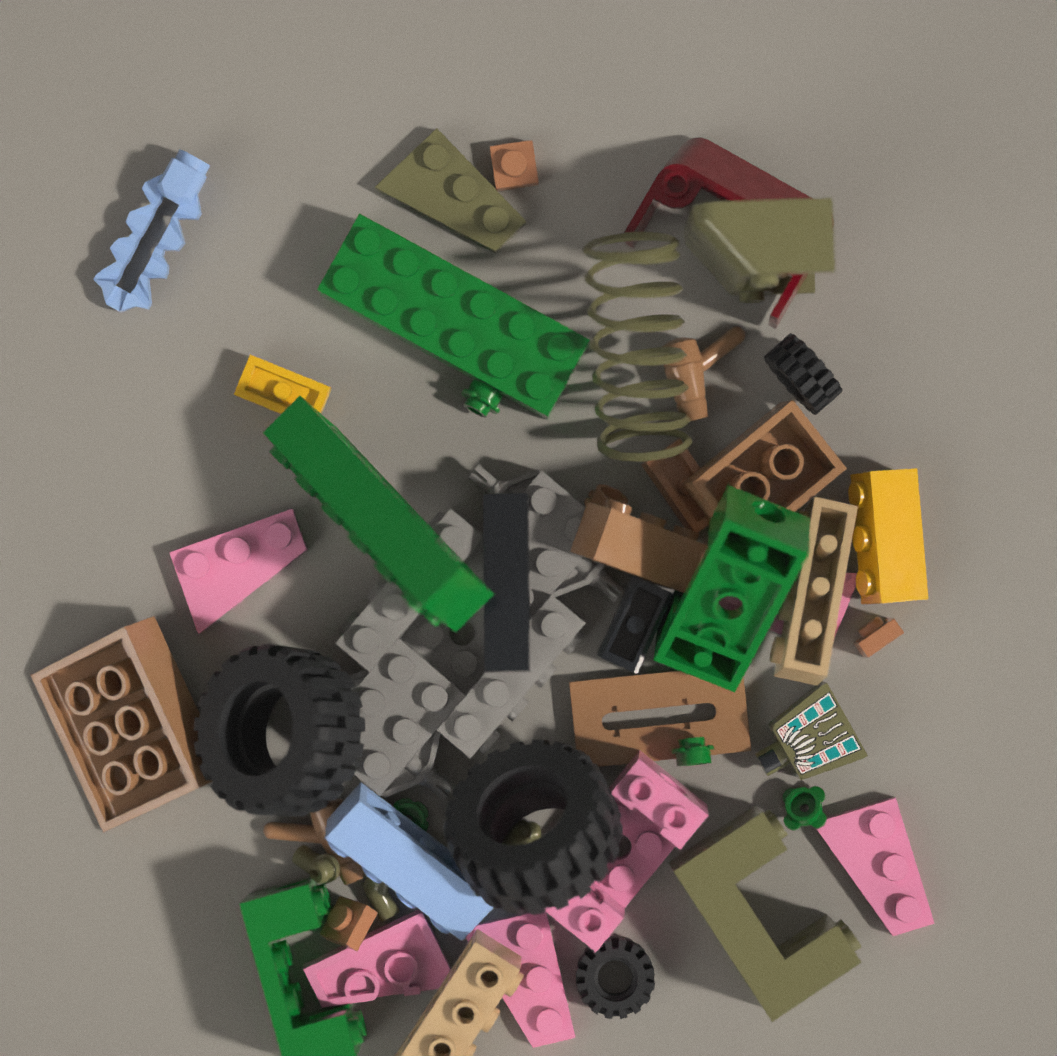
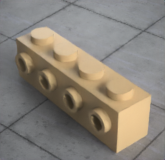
[770,497,858,686]
[395,929,524,1056]

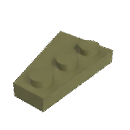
[374,128,527,253]

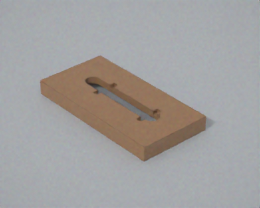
[569,670,751,767]

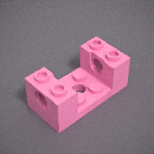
[546,750,708,952]

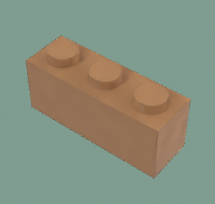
[570,499,708,593]

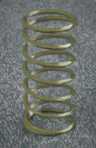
[582,232,693,462]

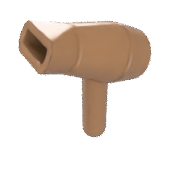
[662,326,745,421]
[263,798,366,885]

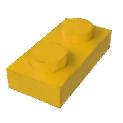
[234,354,332,414]

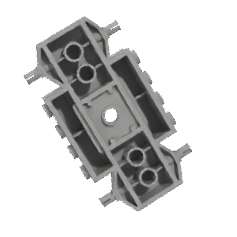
[335,464,626,802]

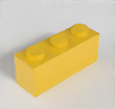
[848,468,929,605]

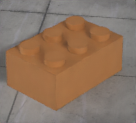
[681,400,847,520]

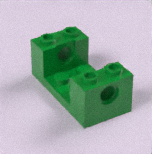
[654,485,810,693]
[239,876,367,1056]

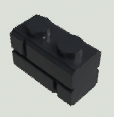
[596,575,674,674]

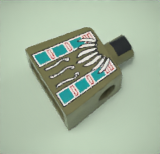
[755,681,868,780]

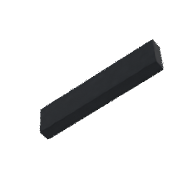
[483,493,531,673]

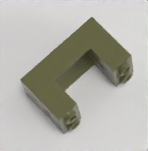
[668,805,862,1022]

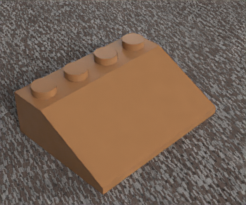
[30,616,213,833]

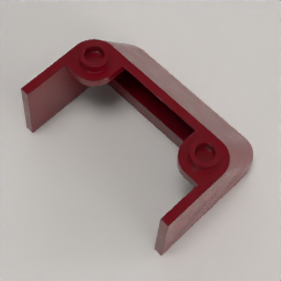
[624,138,834,329]

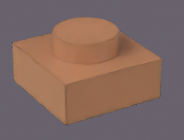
[490,140,539,191]
[853,616,904,658]
[320,896,378,951]

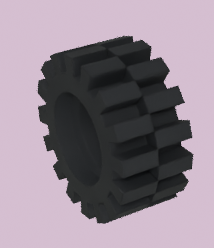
[764,333,843,415]
[576,935,655,1019]

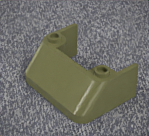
[684,198,835,304]

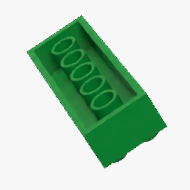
[317,213,590,420]
[263,395,494,632]

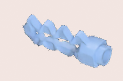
[93,149,210,313]

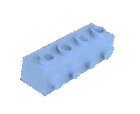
[325,782,493,941]

